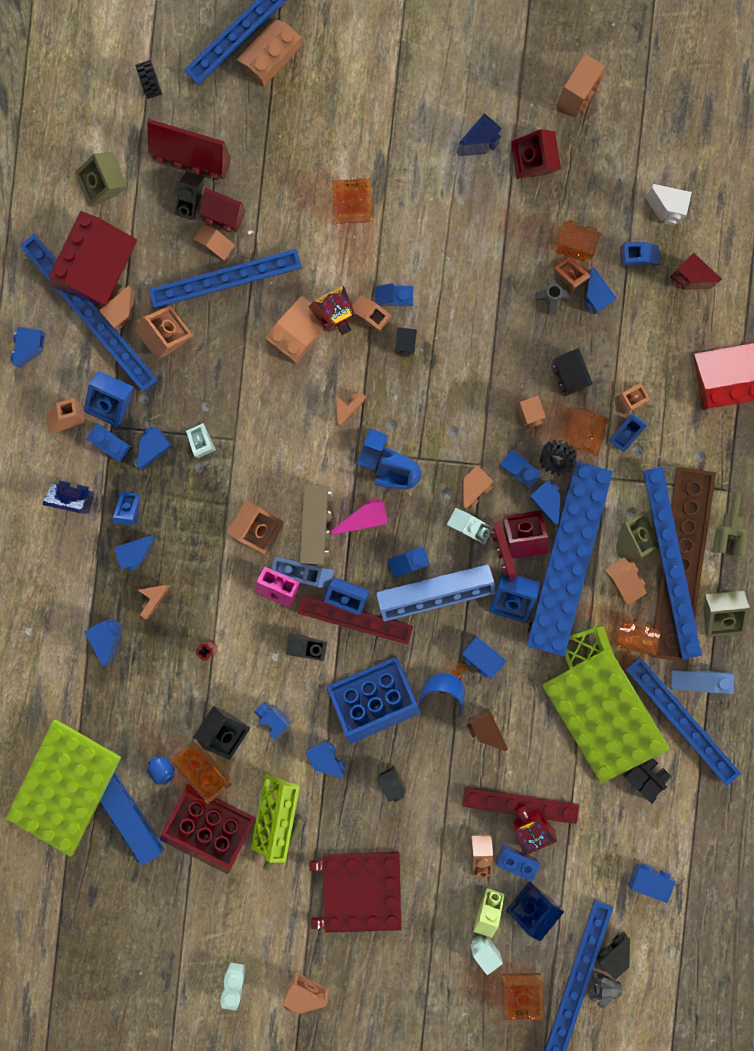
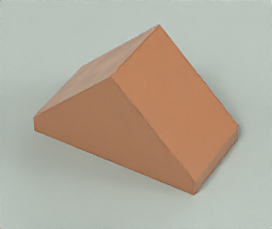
[193,224,235,261]
[554,257,590,293]
[615,383,650,414]

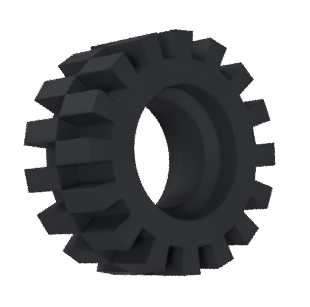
[135,60,162,99]
[539,440,577,476]

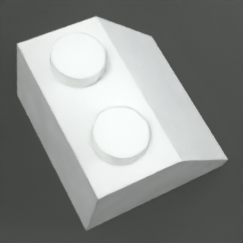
[645,184,692,225]

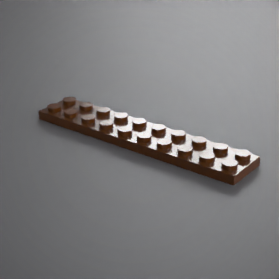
[649,467,716,663]

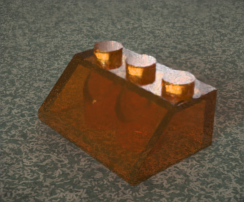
[169,739,234,804]

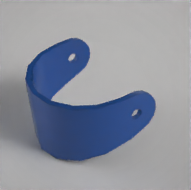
[418,673,465,716]

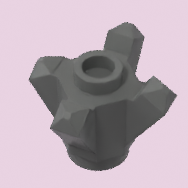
[535,278,570,315]
[589,973,622,1009]

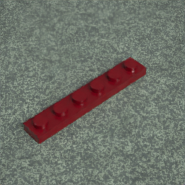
[297,595,413,645]
[462,787,579,824]

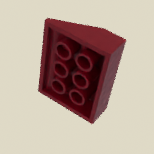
[147,119,231,180]
[48,211,137,307]
[159,784,256,874]

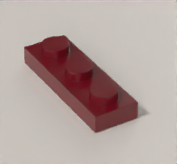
[490,521,517,582]

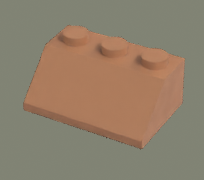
[236,18,303,87]

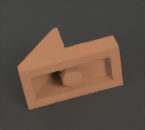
[336,392,367,426]
[138,584,171,619]

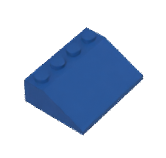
[327,656,421,744]

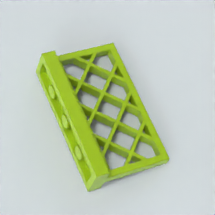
[565,624,614,669]
[251,773,300,863]

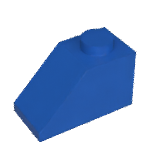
[584,267,616,314]
[137,427,173,469]
[528,480,560,525]
[114,536,155,572]
[387,546,430,578]

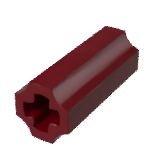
[196,640,218,661]

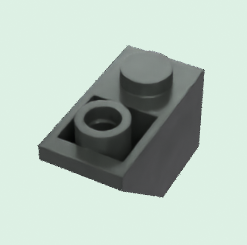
[175,171,205,220]
[286,634,327,661]
[378,766,406,802]
[597,932,630,980]

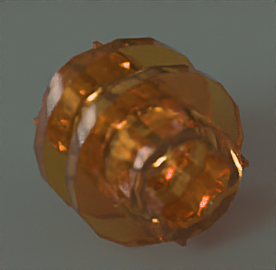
[617,619,661,660]

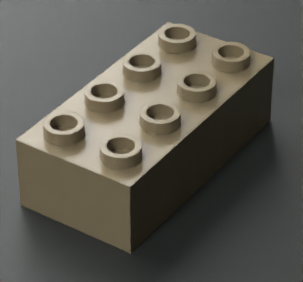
[300,485,333,565]

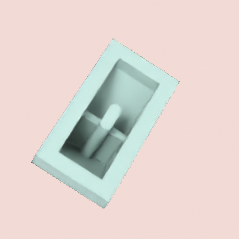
[186,423,216,458]

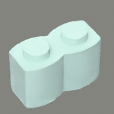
[221,963,246,1010]

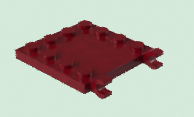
[309,852,402,933]

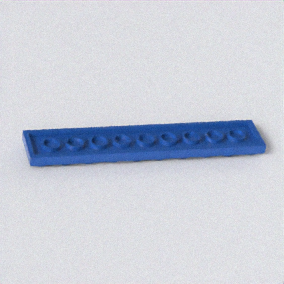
[526,461,613,657]

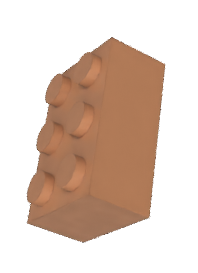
[557,54,605,118]

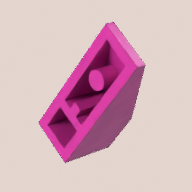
[330,498,388,535]

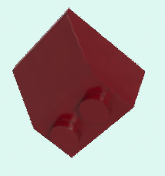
[511,129,561,179]
[199,188,246,233]
[670,253,722,290]
[503,510,549,559]

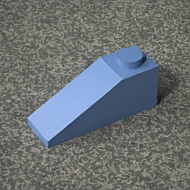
[272,557,334,588]
[670,670,734,694]

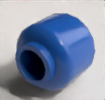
[146,756,175,785]

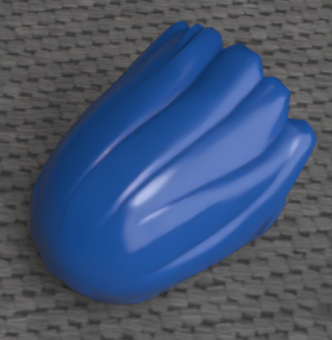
[374,447,421,489]

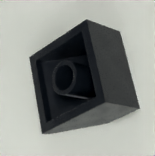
[551,348,593,396]
[193,706,250,760]

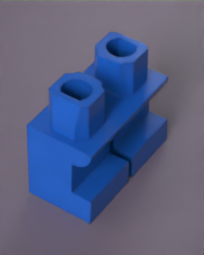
[254,702,291,739]

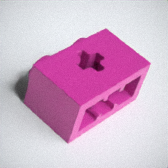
[255,567,300,608]

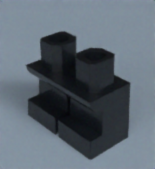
[623,758,671,804]

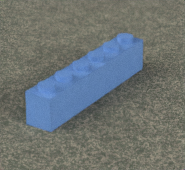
[377,565,496,622]

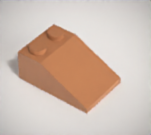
[265,296,325,364]

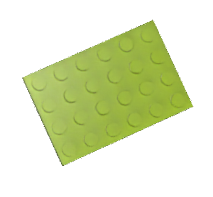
[542,648,669,784]
[6,719,122,857]

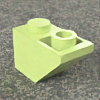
[474,888,505,938]

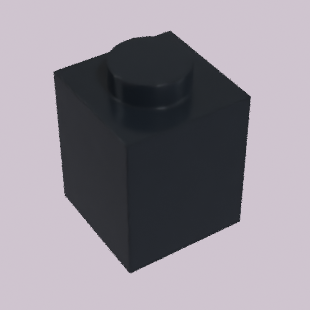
[395,327,417,357]

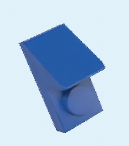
[375,283,413,306]
[609,413,647,452]
[357,428,388,471]
[500,450,542,489]
[113,492,140,525]

